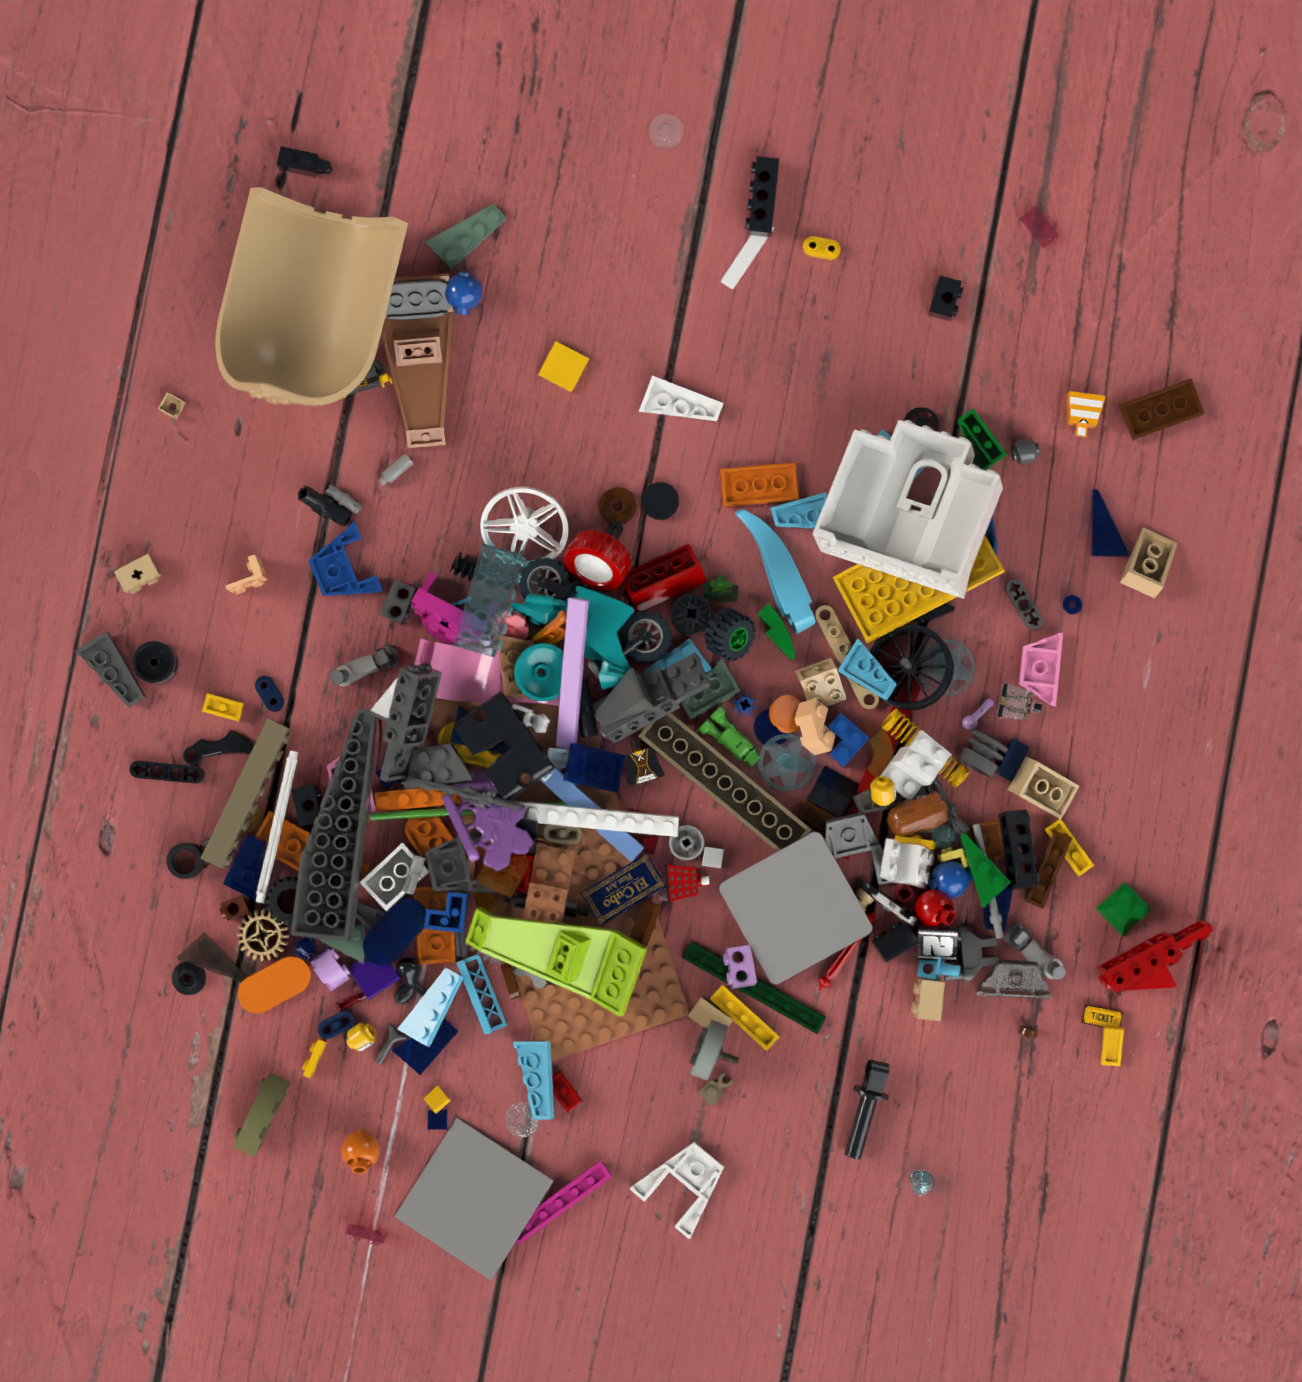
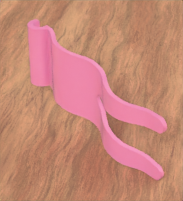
[415,639,564,706]

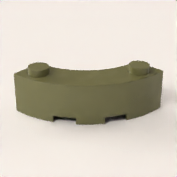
[234,1072,291,1157]

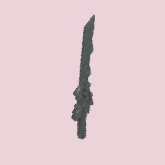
[932,777,970,838]
[401,778,521,811]

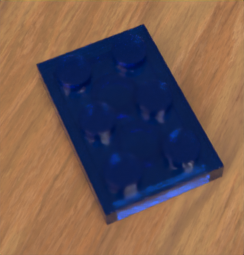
[563,743,626,793]

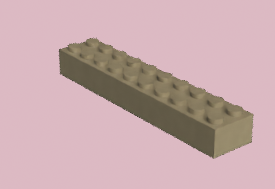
[638,713,812,852]

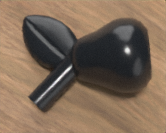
[395,958,428,1004]

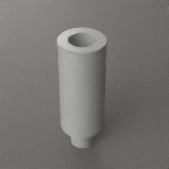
[378,454,413,486]

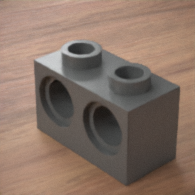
[379,580,417,625]

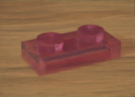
[1020,206,1059,249]
[346,1224,387,1246]

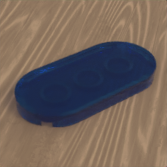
[363,898,426,966]

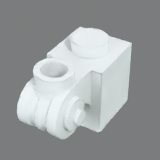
[513,703,550,733]

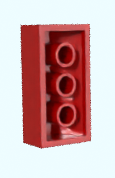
[623,544,707,612]

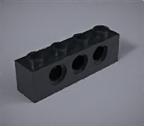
[745,156,780,237]
[998,809,1039,890]

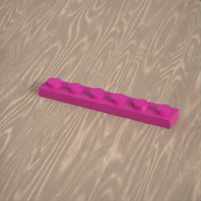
[515,1160,612,1245]

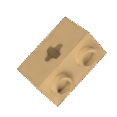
[114,554,162,594]

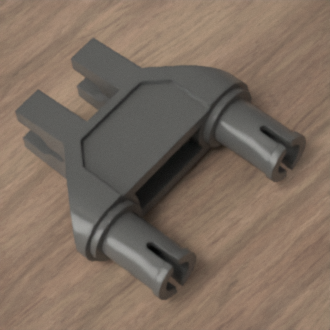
[944,926,999,983]

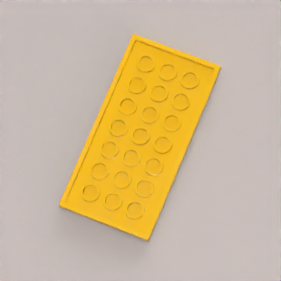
[833,535,1005,644]

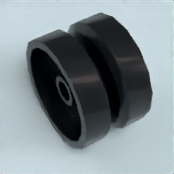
[132,641,179,685]

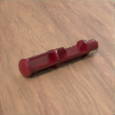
[336,990,366,1012]

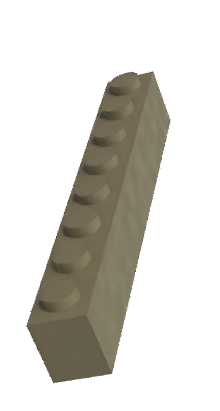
[200,718,292,869]

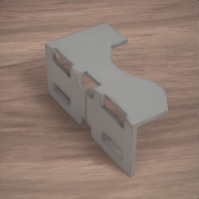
[513,968,548,989]

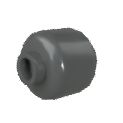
[1011,438,1040,465]

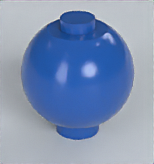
[445,271,483,315]
[929,860,973,899]

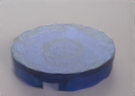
[753,709,790,747]

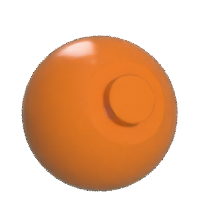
[341,1129,380,1174]

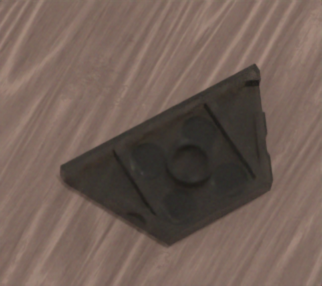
[977,960,1052,999]

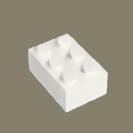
[360,843,429,911]

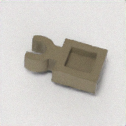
[698,1072,733,1106]

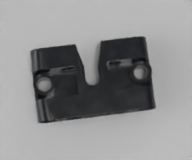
[453,691,555,801]

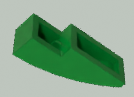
[757,603,795,662]

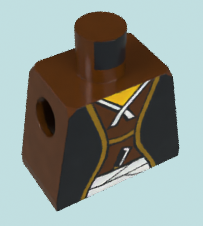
[626,739,665,786]

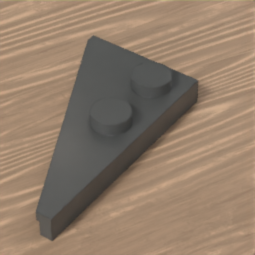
[855,878,917,926]

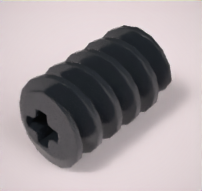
[450,552,493,588]

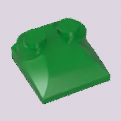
[1095,882,1150,937]

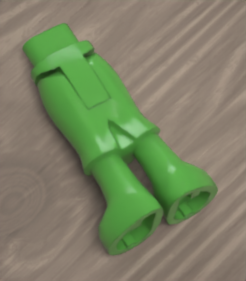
[697,704,761,767]

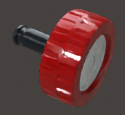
[564,521,631,592]

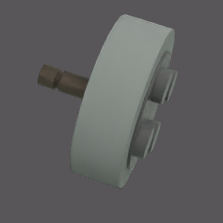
[689,1019,739,1080]

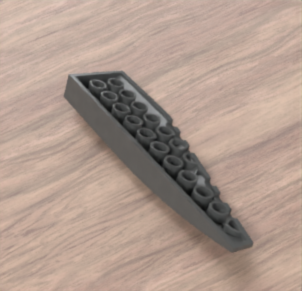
[291,708,377,943]

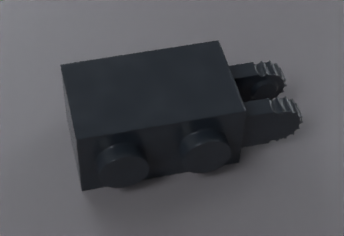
[277,146,333,178]

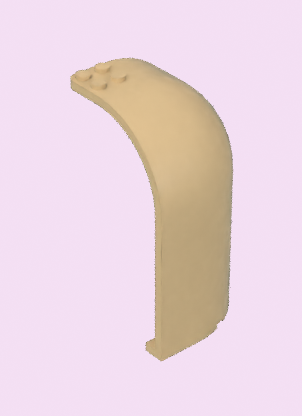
[215,187,408,406]

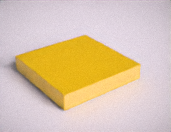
[538,341,589,393]

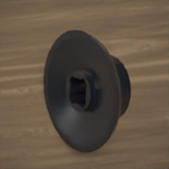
[172,961,206,995]

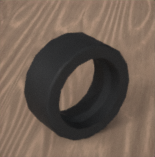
[166,843,205,879]

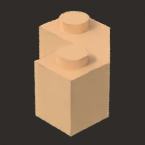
[795,698,836,755]

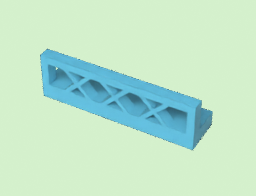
[456,954,507,1035]

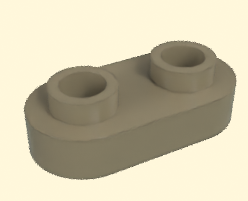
[544,824,582,845]

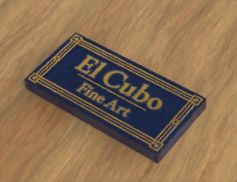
[581,853,667,926]

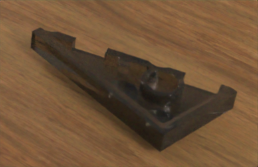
[177,931,248,982]

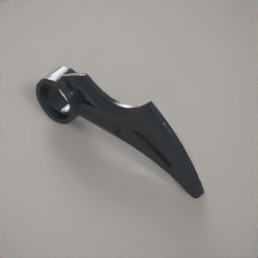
[183,730,254,766]

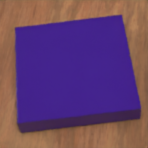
[348,947,401,1000]

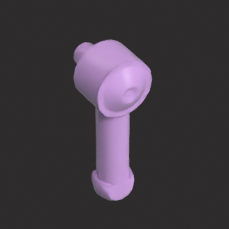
[962,698,994,730]

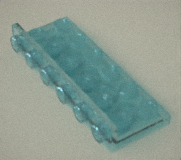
[453,543,526,658]

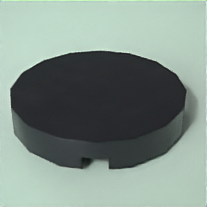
[642,482,679,520]

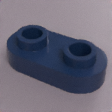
[255,676,285,712]
[318,1011,355,1039]

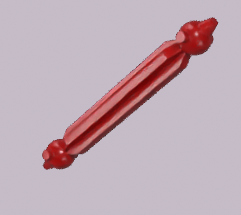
[818,911,876,991]

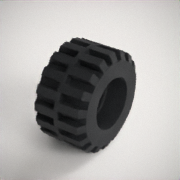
[266,877,298,925]

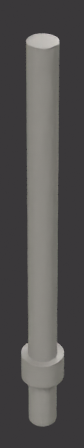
[972,824,1004,939]

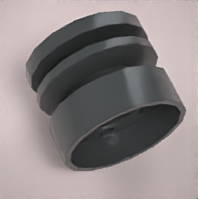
[957,730,1008,778]

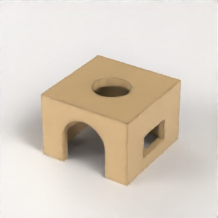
[158,393,186,420]

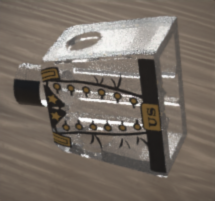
[995,682,1042,720]

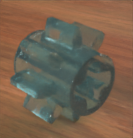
[932,825,956,849]

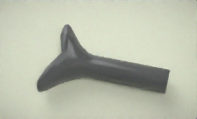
[374,1023,408,1065]

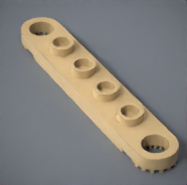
[815,605,879,710]

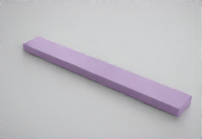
[556,597,589,750]

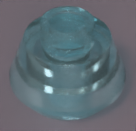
[909,1170,935,1196]

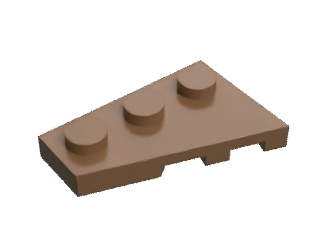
[497,635,534,699]

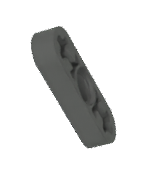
[1005,579,1043,630]

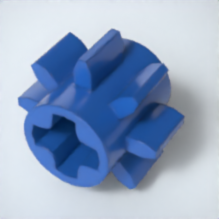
[733,693,757,717]

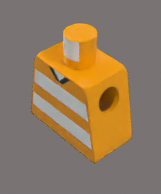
[1066,391,1105,437]

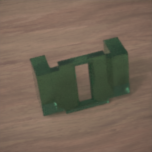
[703,583,739,602]

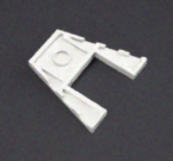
[630,1141,724,1239]

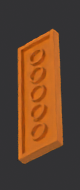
[250,811,371,885]

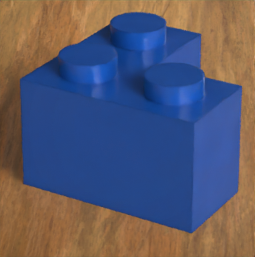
[827,713,869,768]
[424,892,470,933]

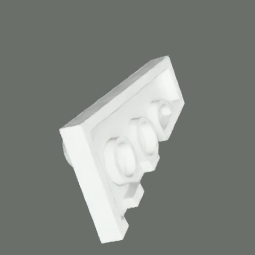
[639,376,724,421]

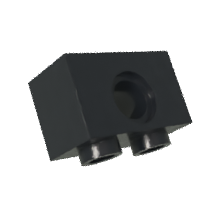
[928,275,963,321]
[291,784,322,827]

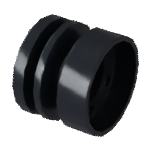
[671,594,712,636]

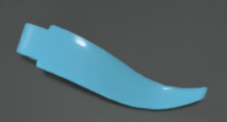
[734,509,816,634]

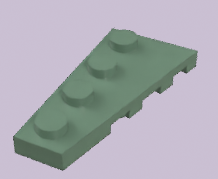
[425,204,507,270]

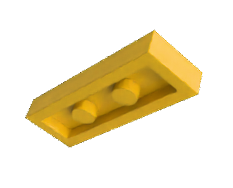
[1044,819,1094,877]

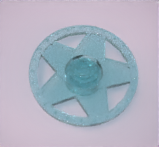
[919,639,976,696]
[758,734,815,791]

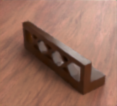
[630,899,661,947]

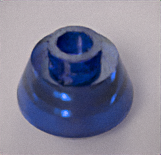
[292,937,317,961]

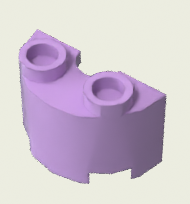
[310,947,351,992]

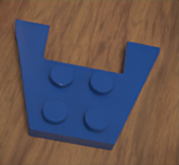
[309,522,383,596]

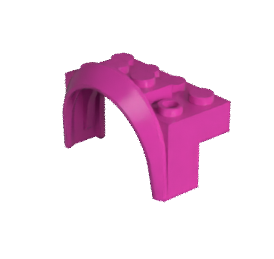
[412,572,498,645]

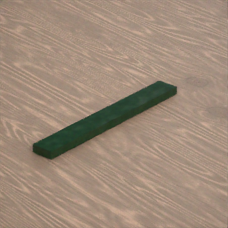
[682,941,826,1034]

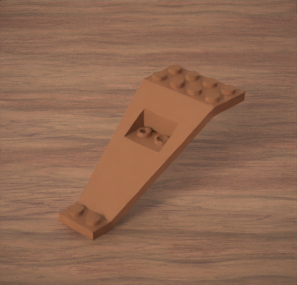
[381,273,453,448]

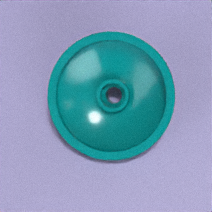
[514,643,564,701]

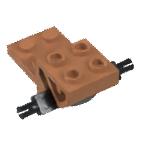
[503,844,590,923]

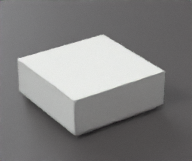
[702,847,724,868]

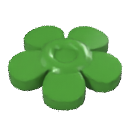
[709,576,732,597]

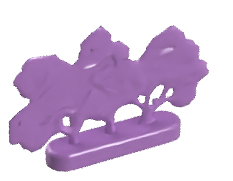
[441,769,533,871]

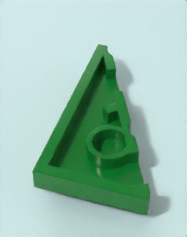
[961,833,1011,908]

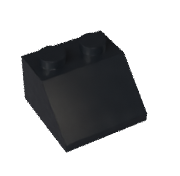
[806,766,858,818]
[872,921,920,963]

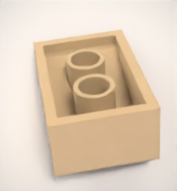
[1120,527,1178,598]
[1008,756,1079,819]

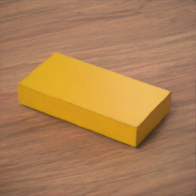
[1100,1026,1124,1066]

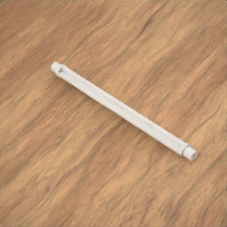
[256,751,298,903]

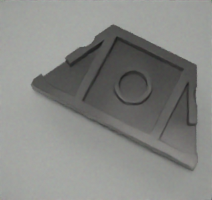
[404,743,474,789]

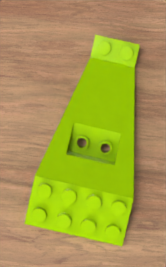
[466,907,647,1017]

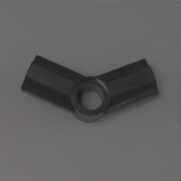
[297,485,352,527]

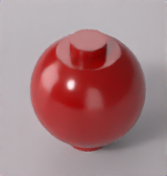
[915,889,956,927]

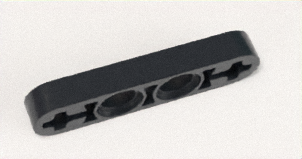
[129,761,205,784]

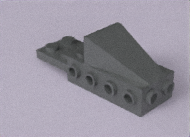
[593,652,711,743]
[370,663,442,782]

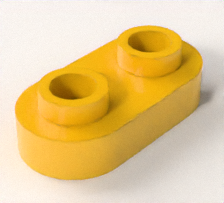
[803,236,841,260]

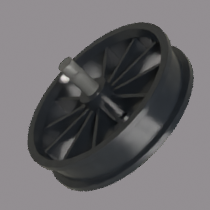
[870,624,954,711]

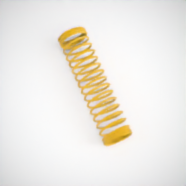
[882,709,969,788]

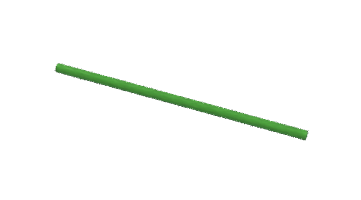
[370,801,567,821]

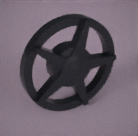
[904,407,939,432]

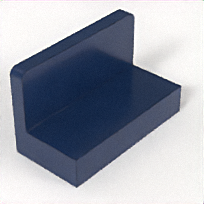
[995,738,1029,782]

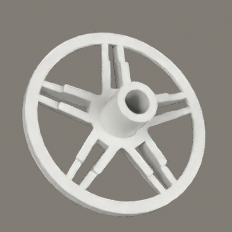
[480,486,569,568]

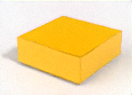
[424,1086,451,1113]

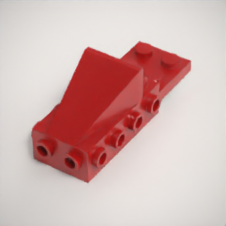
[1096,920,1214,993]

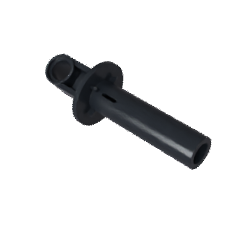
[844,1059,890,1159]

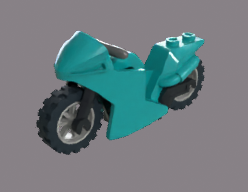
[510,557,672,689]

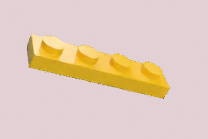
[710,985,779,1051]

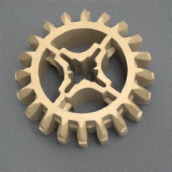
[237,909,289,962]

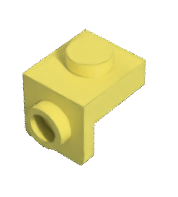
[937,847,968,867]

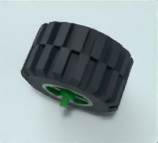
[704,608,756,661]

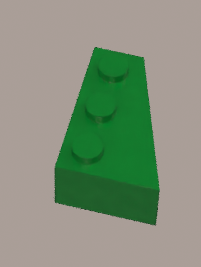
[958,408,1007,471]

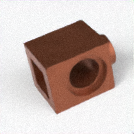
[219,895,251,921]

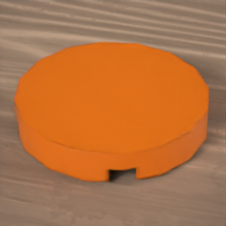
[769,695,801,733]

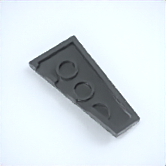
[75,632,147,707]

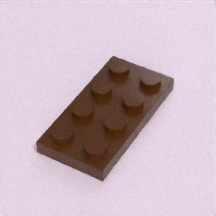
[1119,378,1205,441]

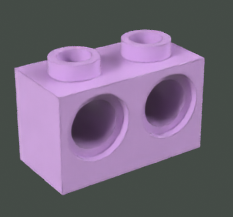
[723,945,757,989]

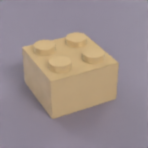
[911,978,945,1021]

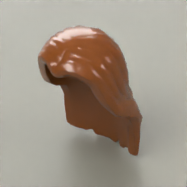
[887,792,948,836]

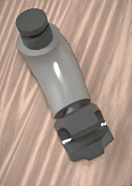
[331,644,400,687]
[1004,922,1066,980]

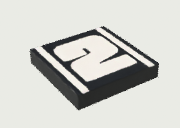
[918,926,958,962]

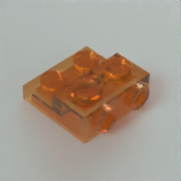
[476,852,529,898]

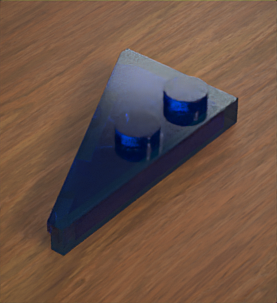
[1091,489,1129,557]

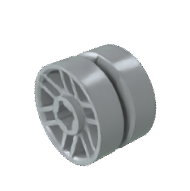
[669,825,704,860]

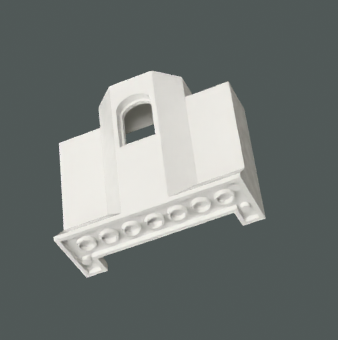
[812,420,1003,599]

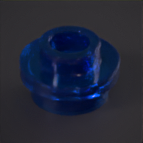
[1063,595,1082,614]

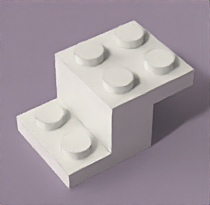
[881,731,952,800]
[880,839,934,889]

